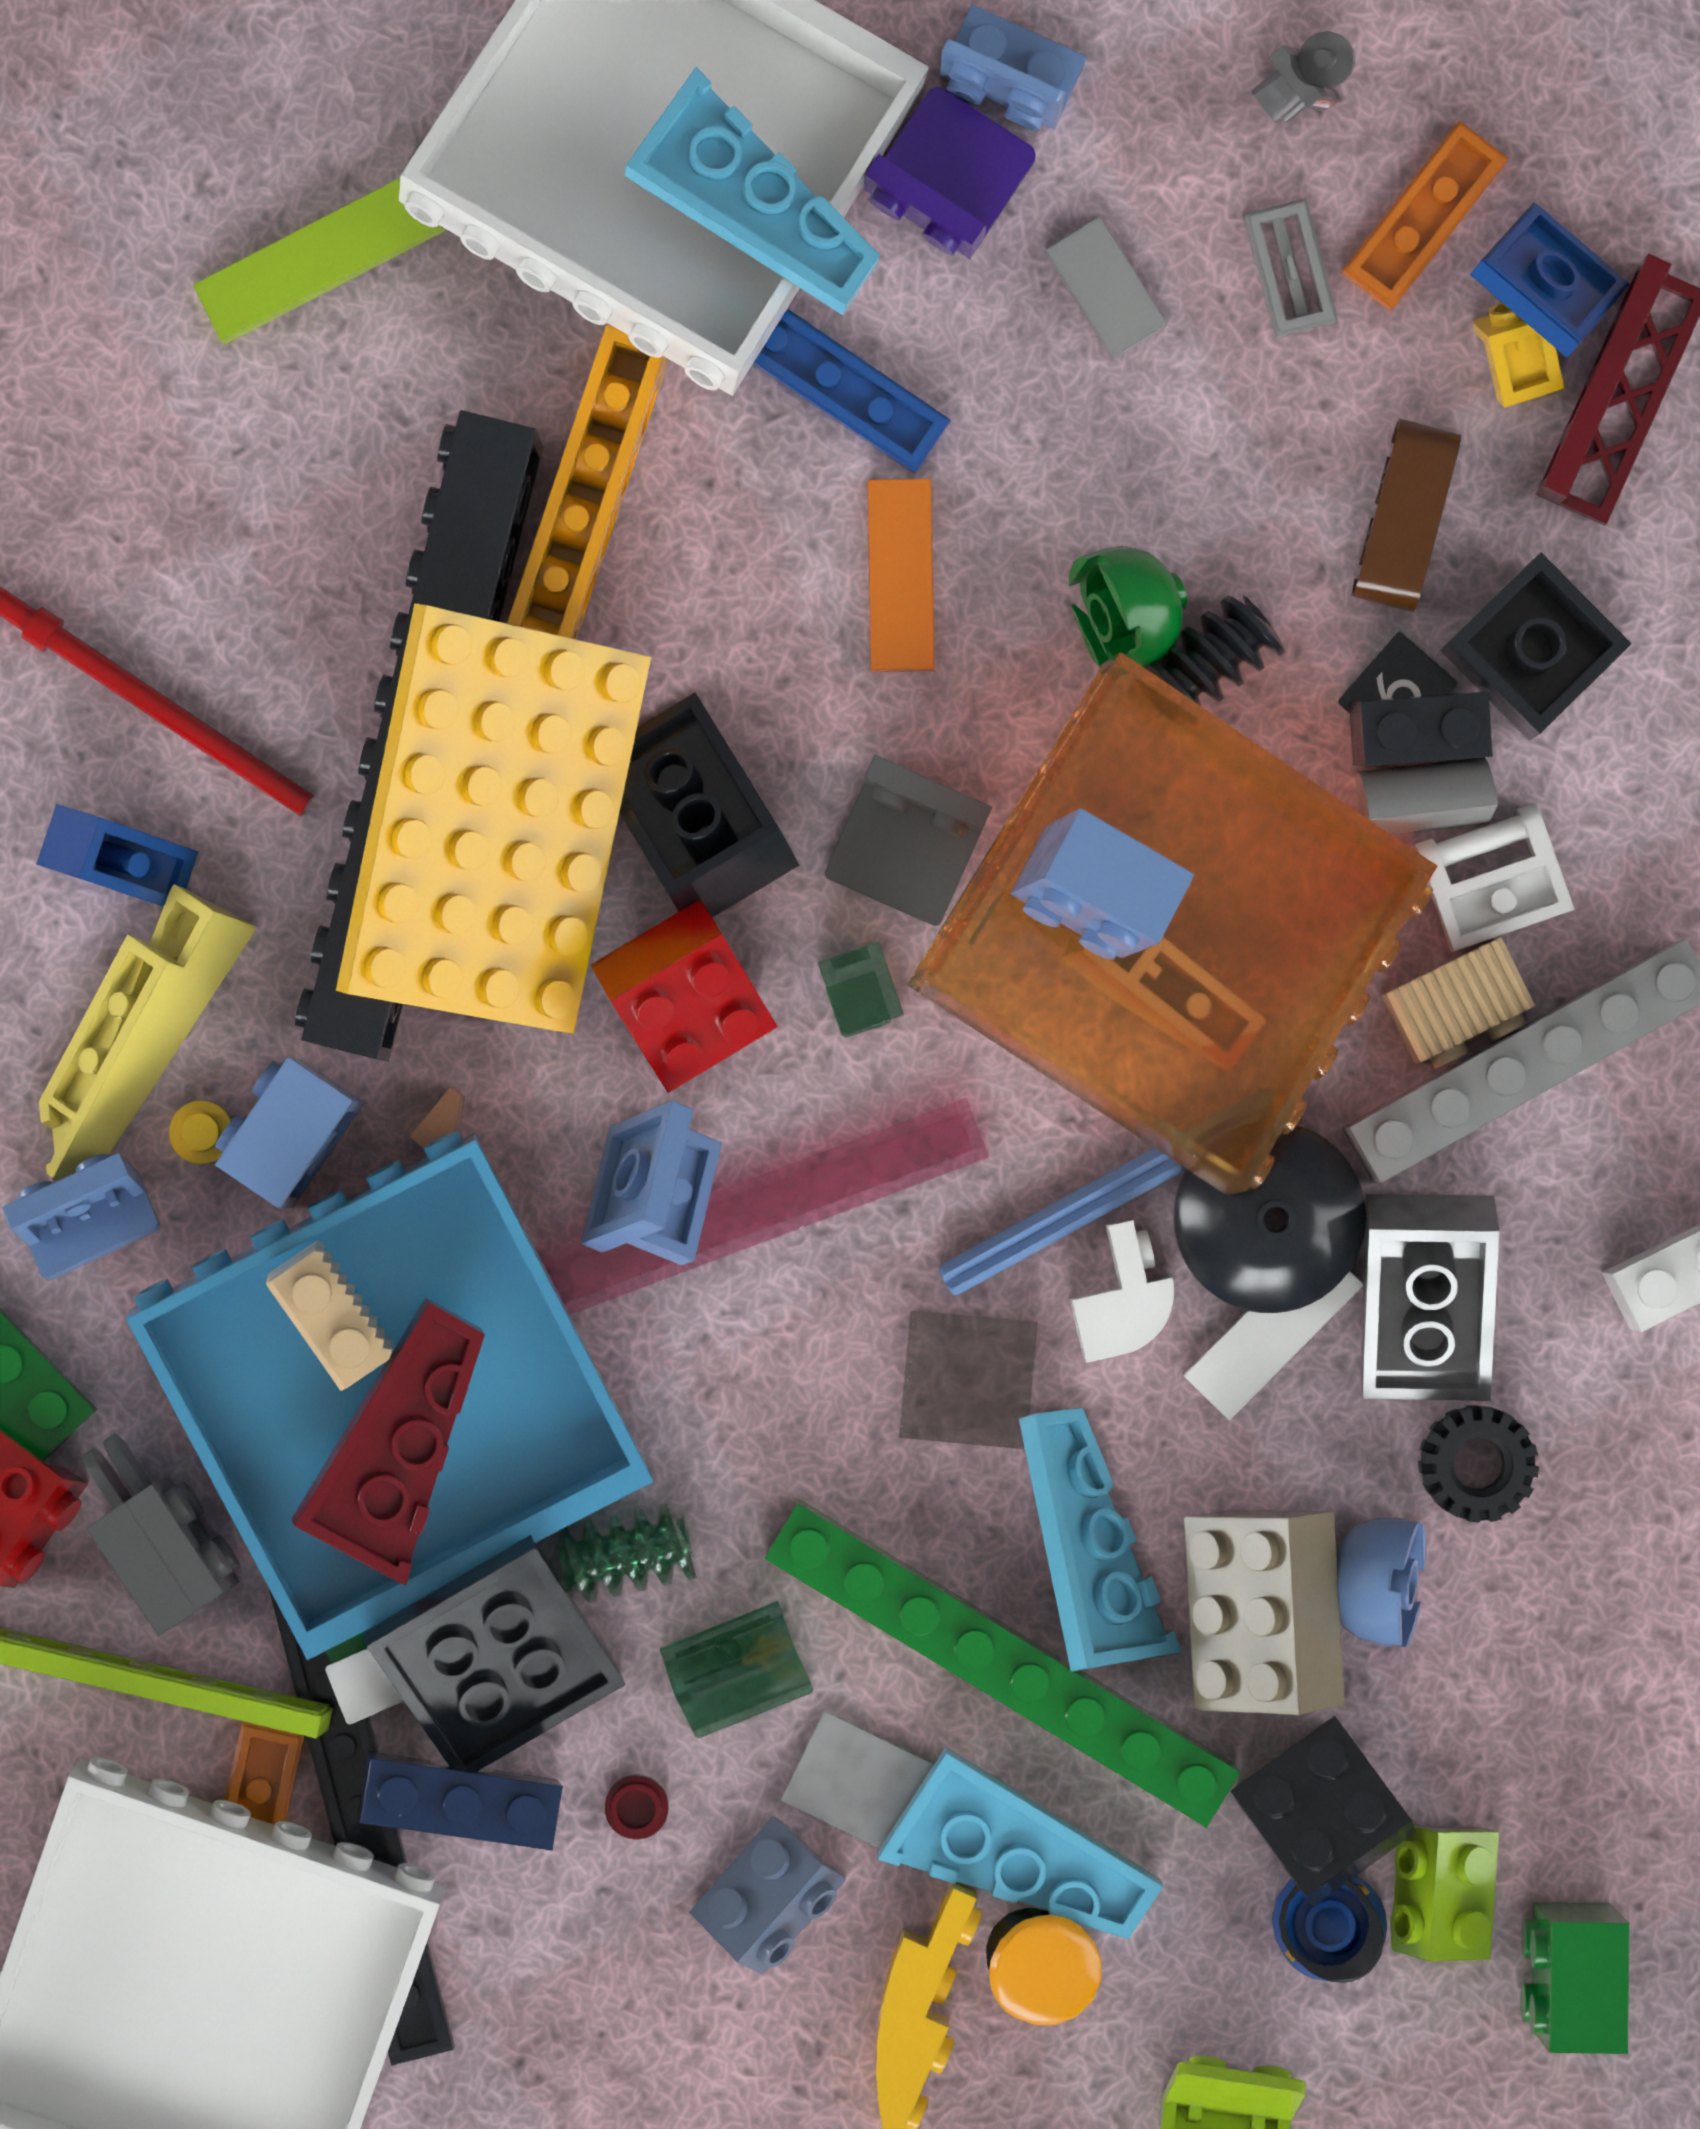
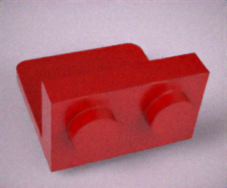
[0,1429,88,1588]

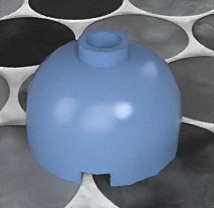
[1336,1517,1426,1647]

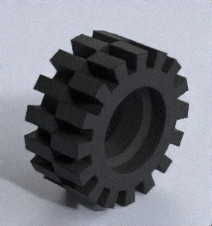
[1418,1405,1539,1523]

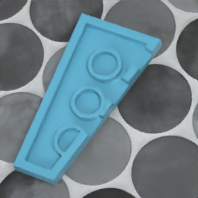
[624,67,880,315]

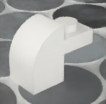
[1069,1220,1174,1363]

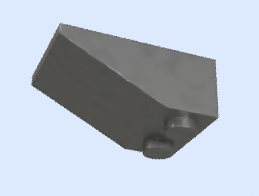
[1362,1194,1500,1401]

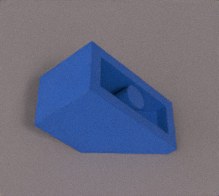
[36,804,198,907]

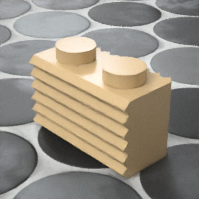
[1381,937,1535,1069]
[266,1240,392,1391]

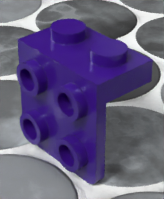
[864,87,1036,260]

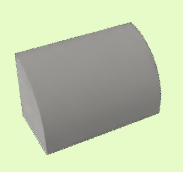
[1355,757,1498,838]

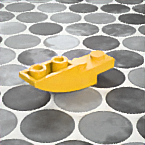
[876,1881,983,2129]

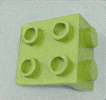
[1159,2056,1306,2129]

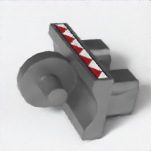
[1251,31,1355,123]

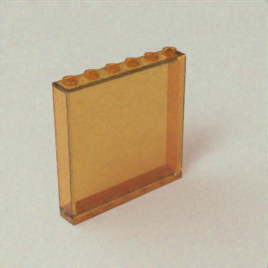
[906,652,1438,1195]

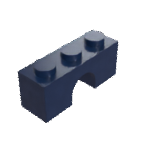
[357,1751,563,1851]

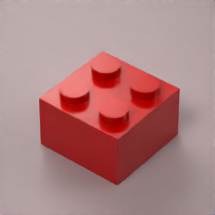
[590,899,778,1093]

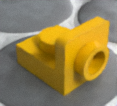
[1473,302,1565,408]

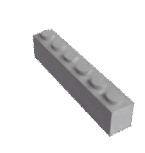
[1342,939,1700,1184]

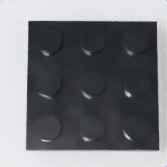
[362,1535,626,1771]

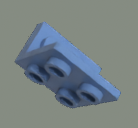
[940,4,1087,132]

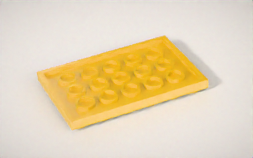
[336,603,651,1034]

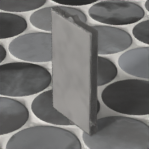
[776,1705,947,1884]

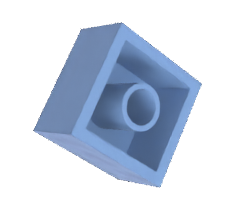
[1010,808,1195,960]
[215,1057,365,1209]

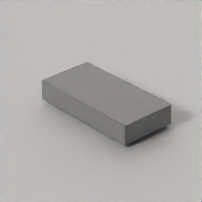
[1045,216,1167,361]

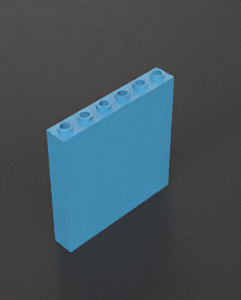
[126,1130,653,1660]

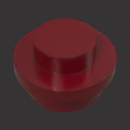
[605,1774,669,1840]

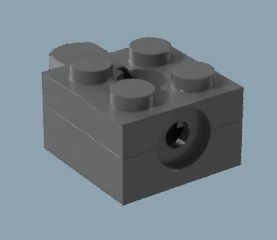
[82,1433,240,1637]

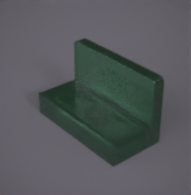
[659,1601,813,1738]

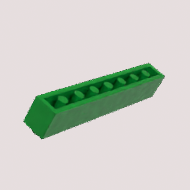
[765,1499,1240,1828]

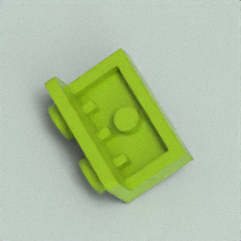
[1390,1824,1499,1962]

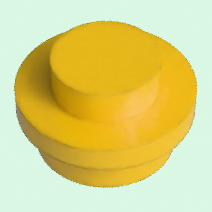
[169,1101,231,1164]

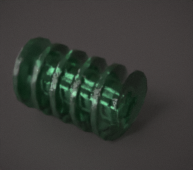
[558,1503,697,1603]

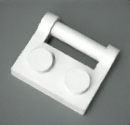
[1414,803,1575,952]

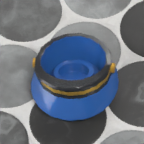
[1272,1876,1387,1983]

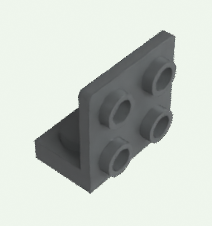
[825,755,992,926]

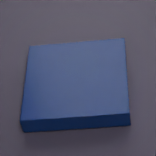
[1470,202,1630,358]

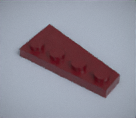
[291,1298,485,1586]

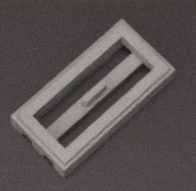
[1243,198,1338,340]

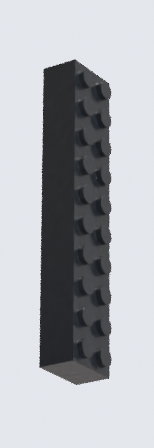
[295,410,544,1062]

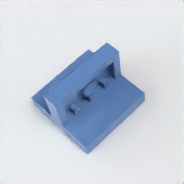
[581,1100,722,1265]

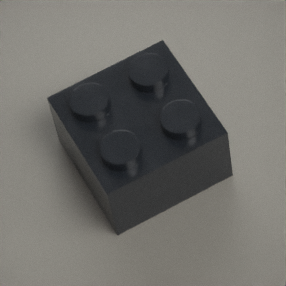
[1440,552,1632,741]
[1230,1716,1416,1907]

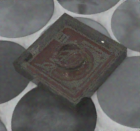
[899,1310,1038,1449]

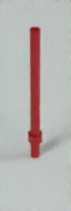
[0,586,314,817]

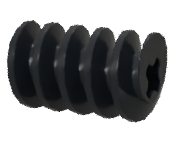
[1141,595,1285,725]

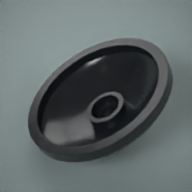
[1173,1121,1366,1313]

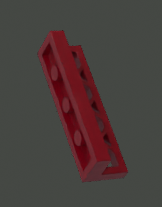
[1535,253,1700,526]

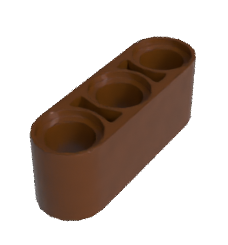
[1351,418,1461,613]

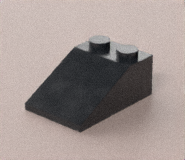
[619,692,800,918]

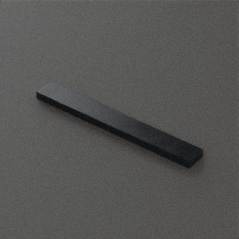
[269,1589,455,2066]

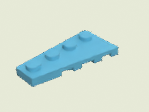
[1019,1408,1182,1672]
[877,1747,1163,1939]

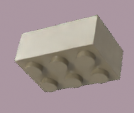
[1184,1510,1345,1715]

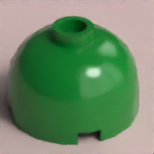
[1069,546,1187,679]

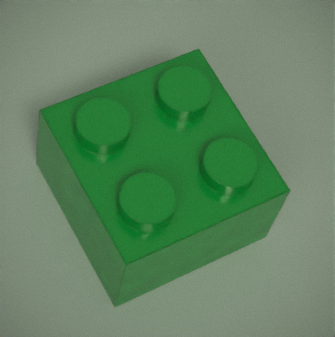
[1520,1902,1630,2054]

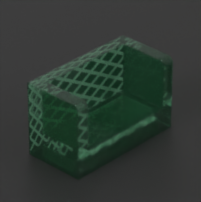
[817,941,904,1037]

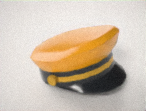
[986,1908,1102,2025]

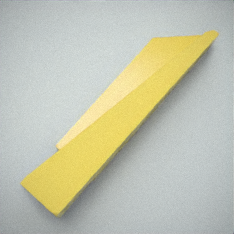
[39,884,257,1180]

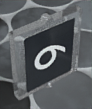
[1321,617,1474,767]

